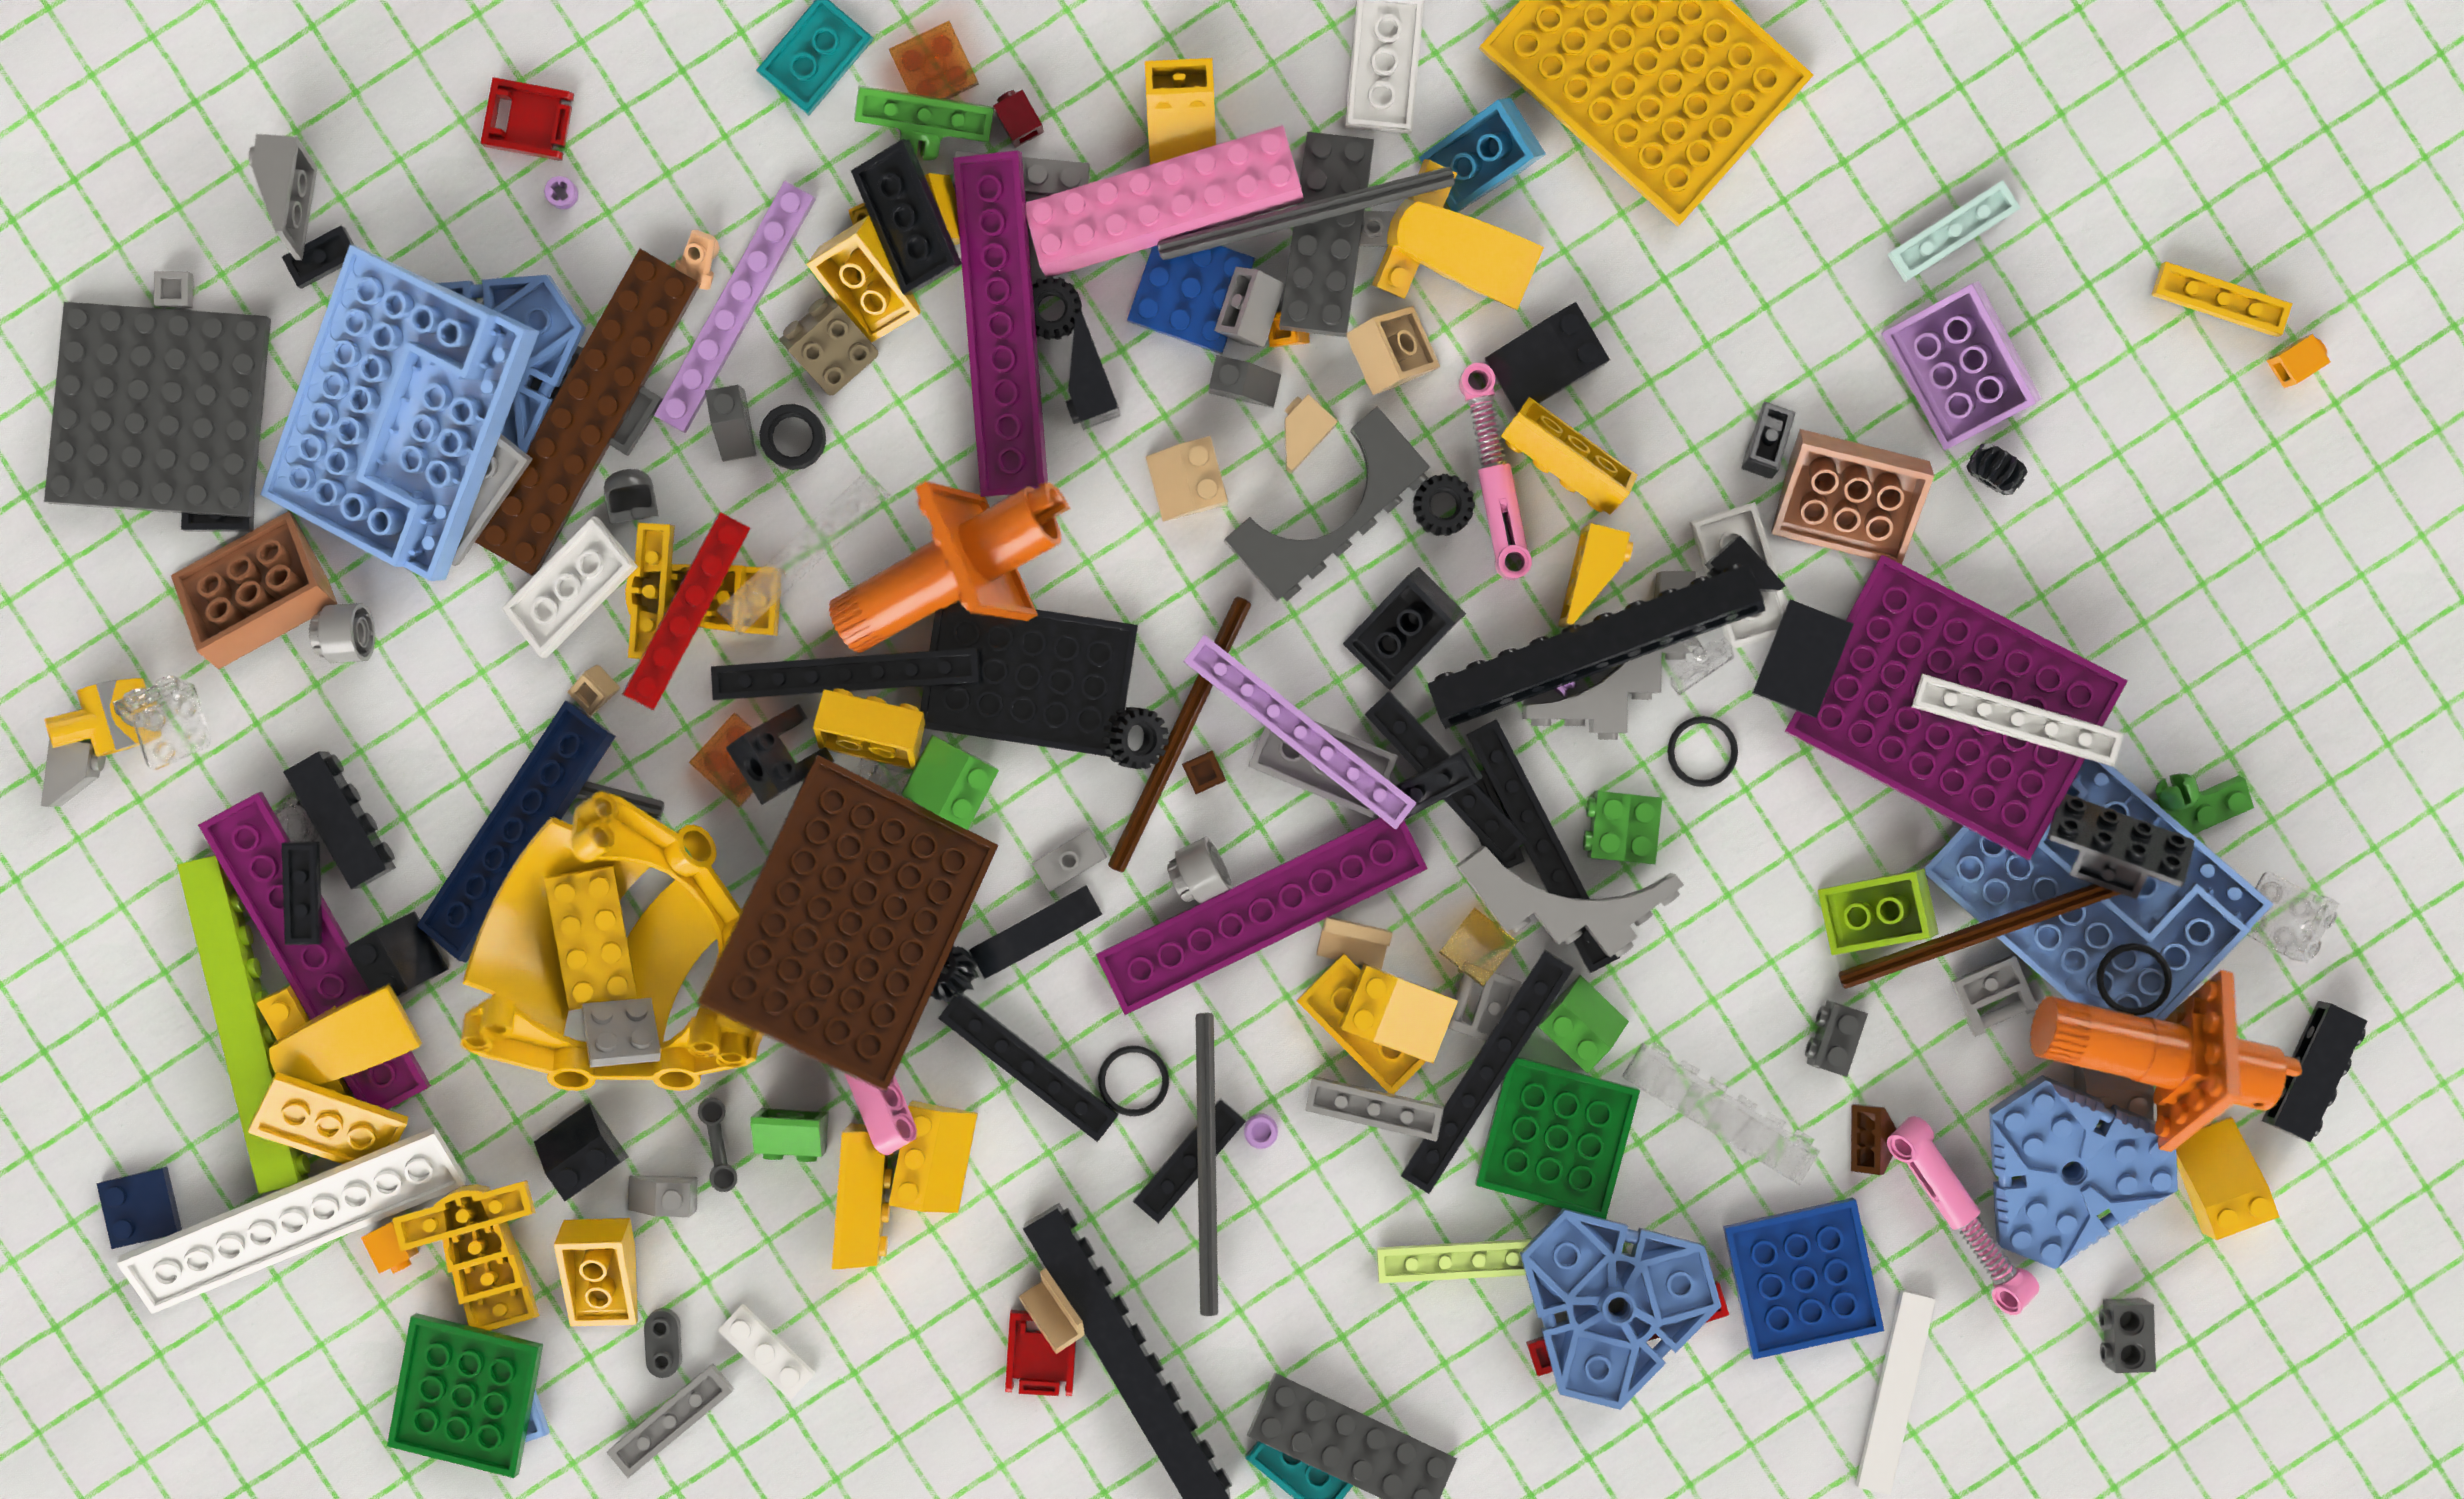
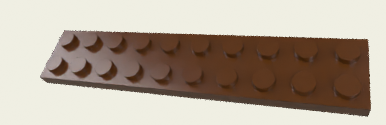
[475,248,701,576]

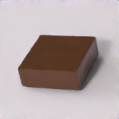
[1182,751,1226,794]

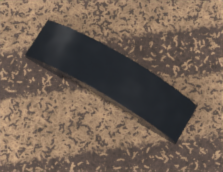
[969,885,1102,979]

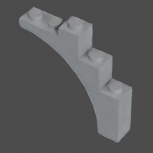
[1522,571,1696,740]
[1456,846,1684,957]

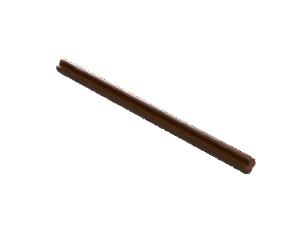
[1108,596,1251,873]
[1839,884,2120,989]

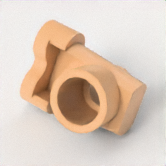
[674,230,719,290]

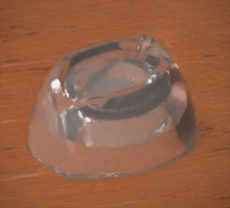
[274,797,319,842]

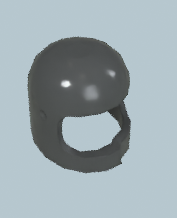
[604,469,659,524]

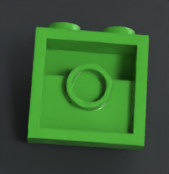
[1583,791,1662,864]

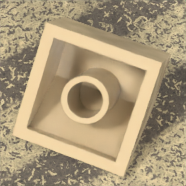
[1347,306,1440,395]
[1146,436,1228,522]

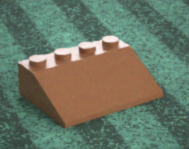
[1771,429,1934,564]
[171,511,337,669]

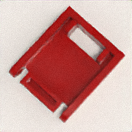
[481,77,575,161]
[1005,1310,1076,1396]

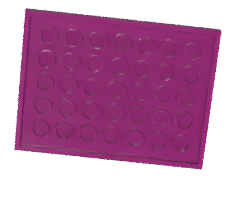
[1785,555,2128,860]

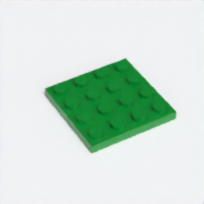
[1475,1057,1640,1219]
[387,1313,543,1478]

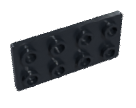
[2047,794,2195,899]

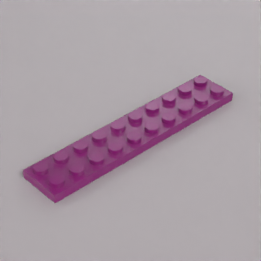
[953,150,1048,497]
[198,792,431,1110]
[1096,817,1428,1015]

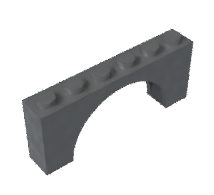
[1224,406,1430,602]

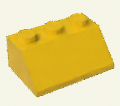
[813,688,925,770]
[889,1100,978,1213]

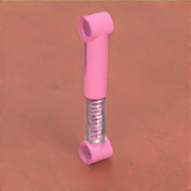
[1459,363,1532,580]
[1887,1116,2039,1315]

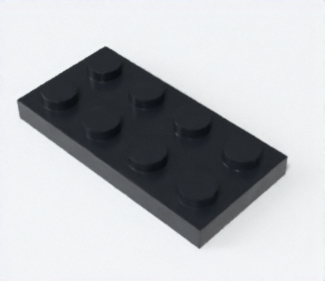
[851,139,962,295]

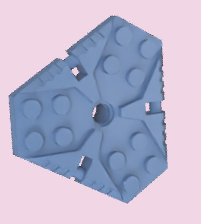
[437,275,586,454]
[1989,1075,2178,1269]
[1520,1208,1721,1410]

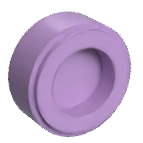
[1244,1114,1278,1149]

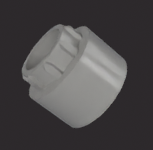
[309,603,375,663]
[1167,837,1232,903]

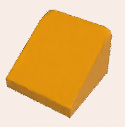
[1268,311,1310,347]

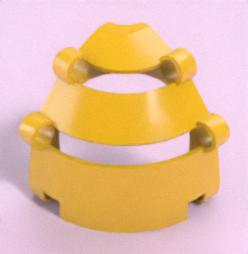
[461,791,763,1091]

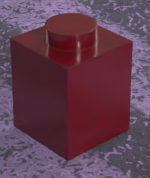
[993,89,1044,148]

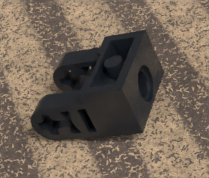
[726,704,835,805]

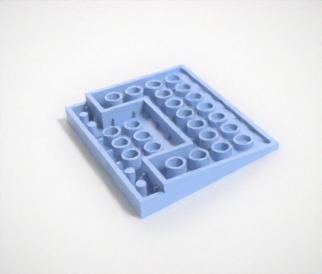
[260,245,539,581]
[1925,759,2274,1020]

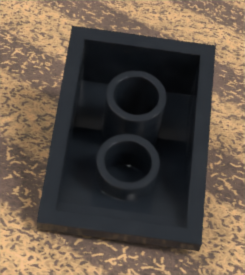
[1485,302,1610,413]
[1065,312,1121,430]
[1343,567,1466,691]

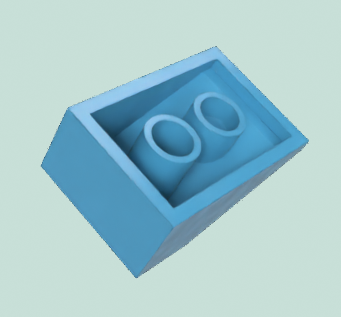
[1419,98,1546,213]

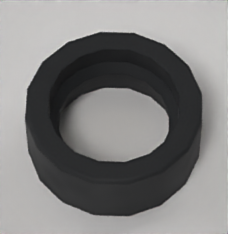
[759,404,826,470]

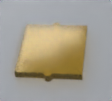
[1439,907,1518,987]

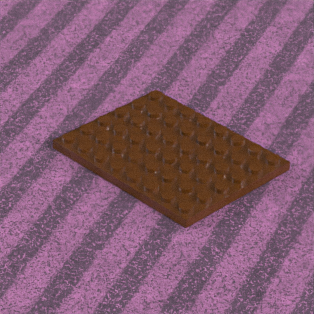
[697,755,998,1092]

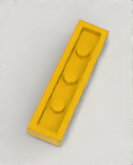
[2151,262,2292,337]

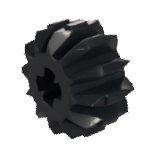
[1966,443,2028,495]
[930,946,979,1004]

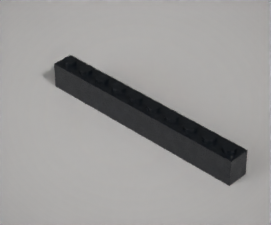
[1427,563,1766,729]
[1023,1203,1232,1499]

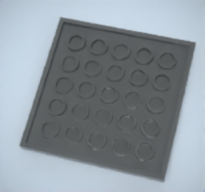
[44,302,271,518]

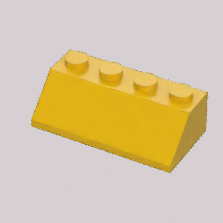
[1501,397,1638,515]
[832,1123,894,1270]

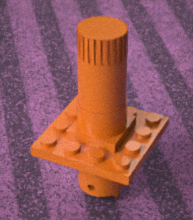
[829,481,1071,653]
[2030,970,2302,1152]

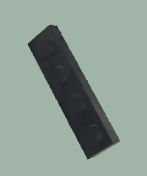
[1133,1098,1246,1224]

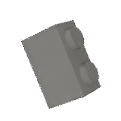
[1214,267,1285,348]

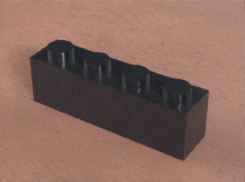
[283,751,396,889]
[2262,1001,2368,1142]

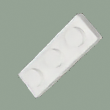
[717,1304,815,1400]

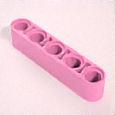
[844,1073,917,1155]

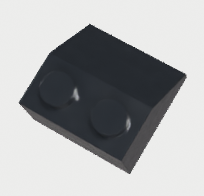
[345,911,449,999]
[534,1102,629,1202]

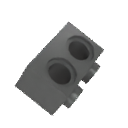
[2099,1298,2156,1373]

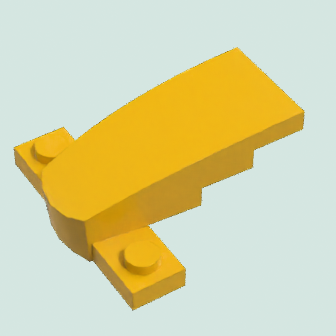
[1372,159,1544,310]
[625,523,782,659]
[256,984,422,1098]
[392,1180,539,1331]

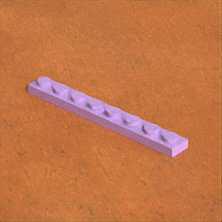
[654,181,816,433]
[1183,635,1417,829]

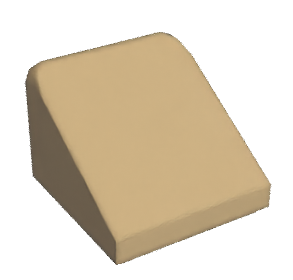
[568,665,620,716]

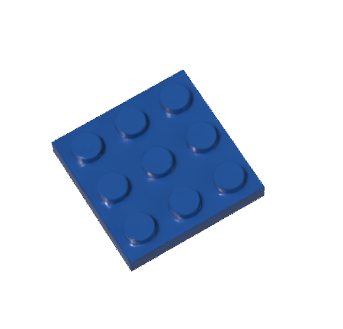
[1127,245,1255,354]

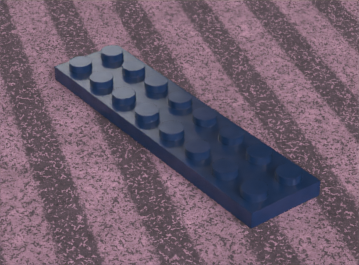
[417,700,616,963]

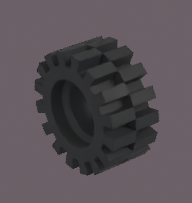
[1032,276,1082,340]
[1413,474,1475,536]
[1103,707,1169,769]

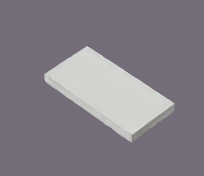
[1345,0,1424,134]
[1690,502,1787,650]
[502,516,638,658]

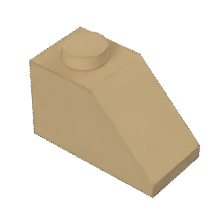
[1284,394,1338,474]

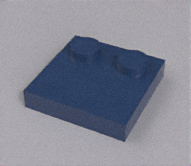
[97,1167,182,1249]

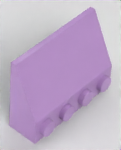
[1882,281,2042,451]

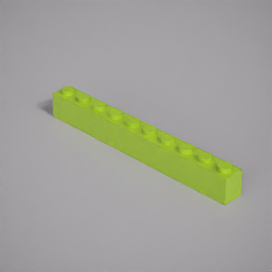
[177,855,310,1194]

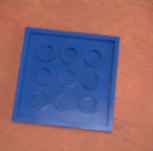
[1723,1198,1884,1360]

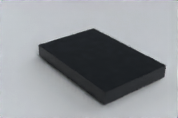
[1752,599,1854,718]

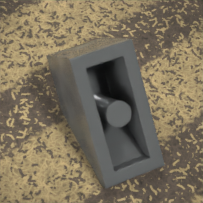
[1209,355,1281,408]
[705,385,756,462]

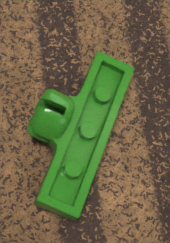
[854,85,994,161]
[2155,773,2254,835]

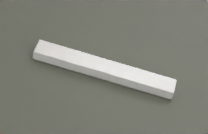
[1911,674,2124,767]
[1855,1289,1936,1495]

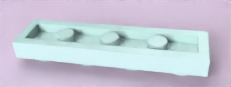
[1887,180,2021,282]

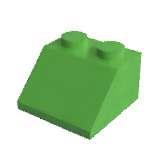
[901,735,999,830]
[1537,975,1629,1074]
[750,1108,829,1162]

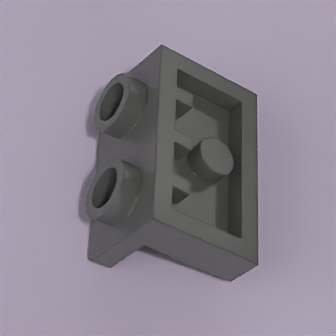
[1805,1000,1868,1077]

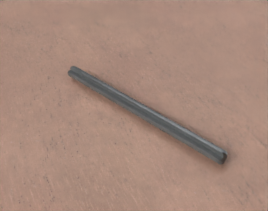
[1158,167,1455,260]
[1195,1013,1218,1316]

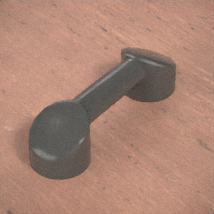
[698,1098,737,1192]

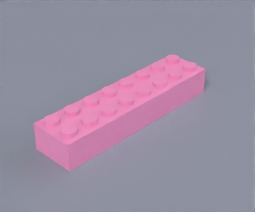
[1026,125,1304,279]

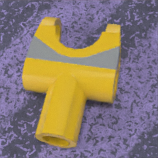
[44,678,161,757]

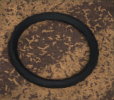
[1667,716,1738,787]
[2096,943,2172,1016]
[1098,1046,1169,1116]

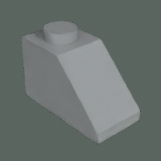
[41,739,106,807]
[628,1175,698,1217]

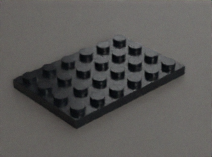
[920,600,1138,757]

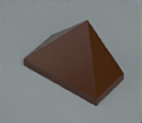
[1851,1104,1897,1175]

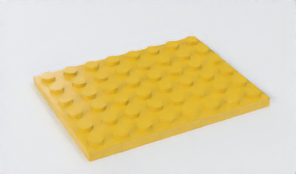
[1479,0,1813,227]

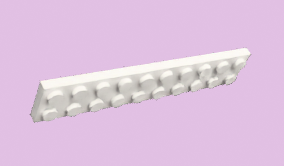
[117,1127,466,1314]

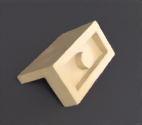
[1316,917,1393,970]
[1019,1268,1085,1354]

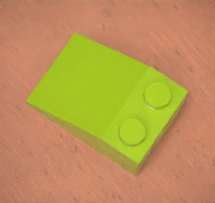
[1817,868,1939,955]

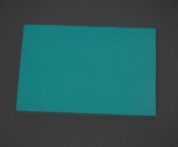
[756,0,874,116]
[1245,1441,1353,1499]

